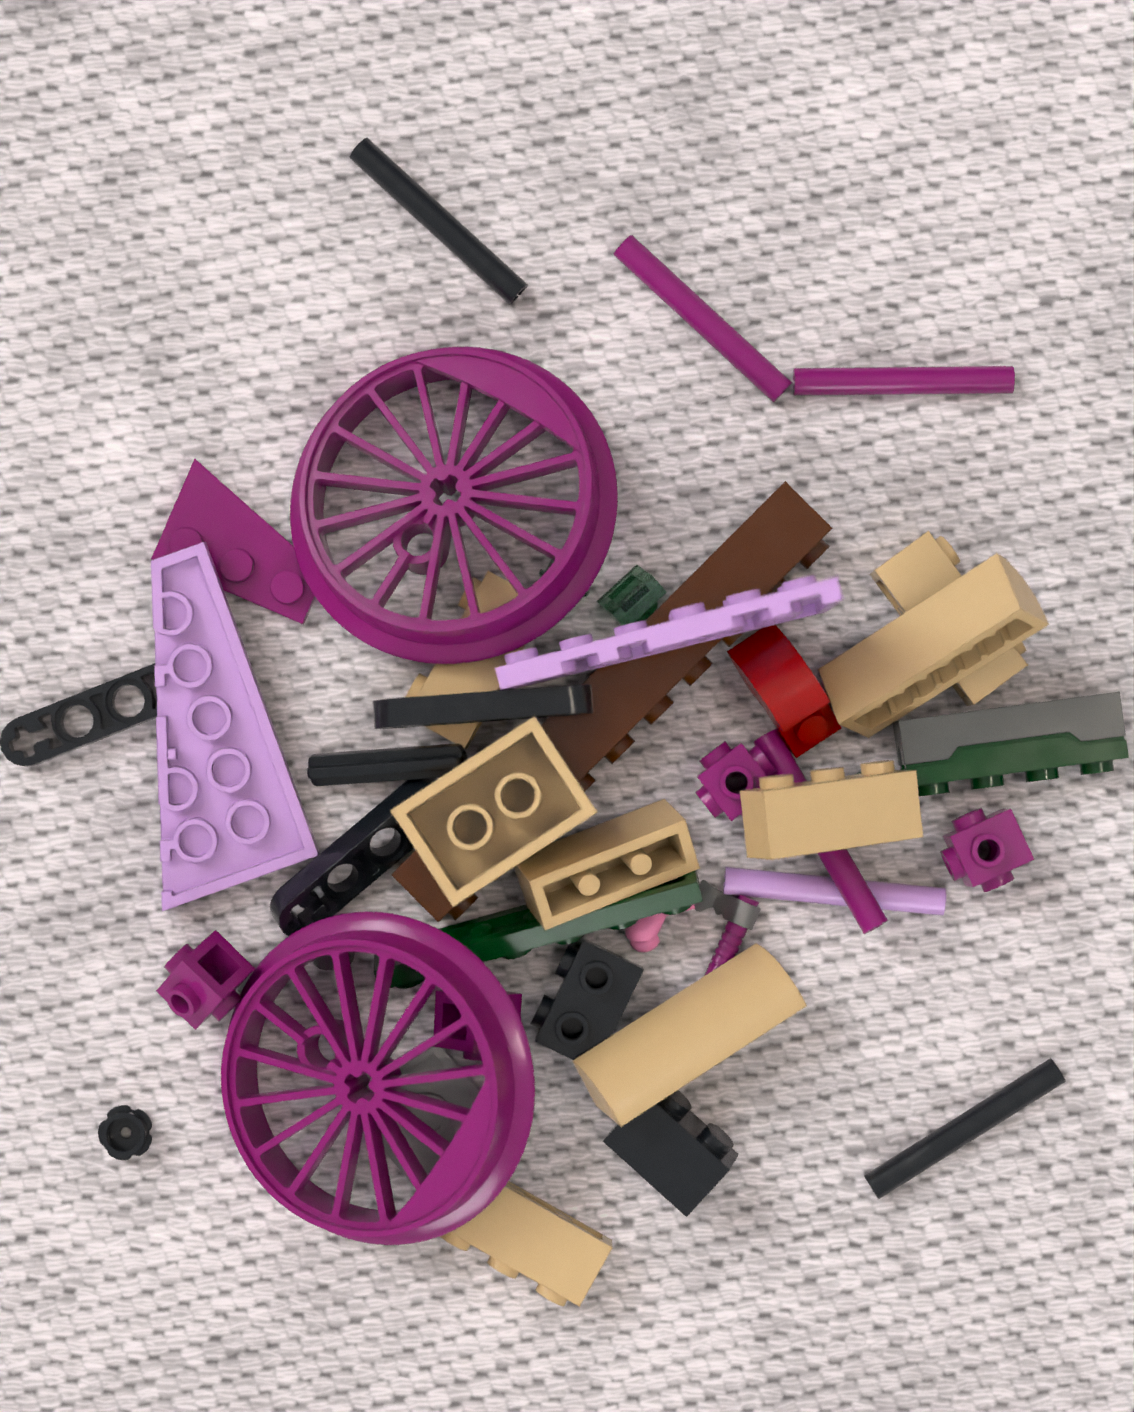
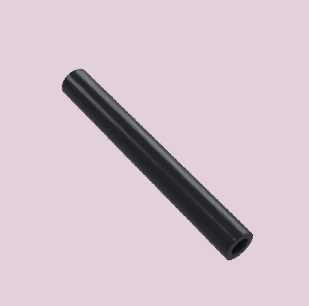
[349,138,528,305]
[864,1058,1066,1199]

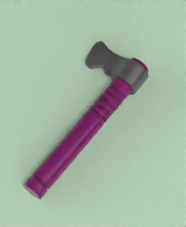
[694,880,761,976]

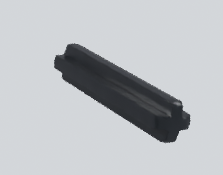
[307,743,467,786]

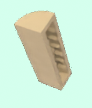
[818,553,1049,738]
[573,943,807,1127]

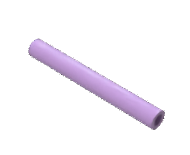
[723,867,946,916]

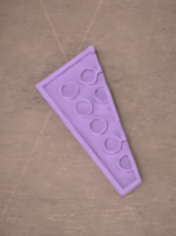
[151,542,320,911]

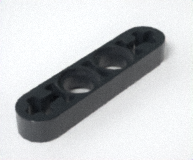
[0,663,157,767]
[373,685,594,729]
[270,778,438,936]

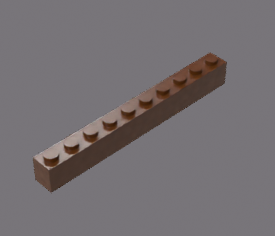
[391,481,832,922]

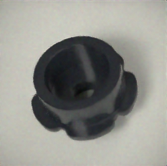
[98,1105,152,1160]

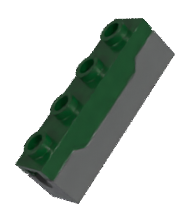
[893,691,1129,797]

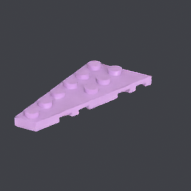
[495,575,843,690]

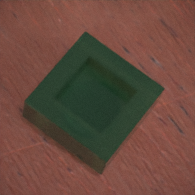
[597,565,667,626]

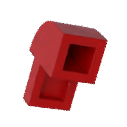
[727,625,841,758]

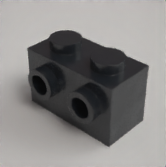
[530,938,644,1060]
[603,1090,739,1217]

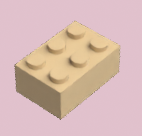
[390,716,597,907]

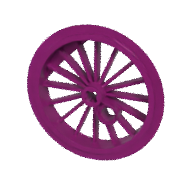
[290,346,618,664]
[221,912,535,1245]

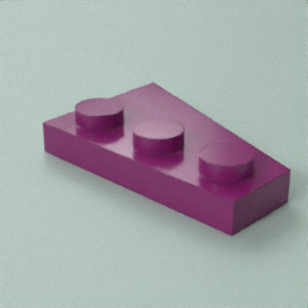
[151,459,316,625]

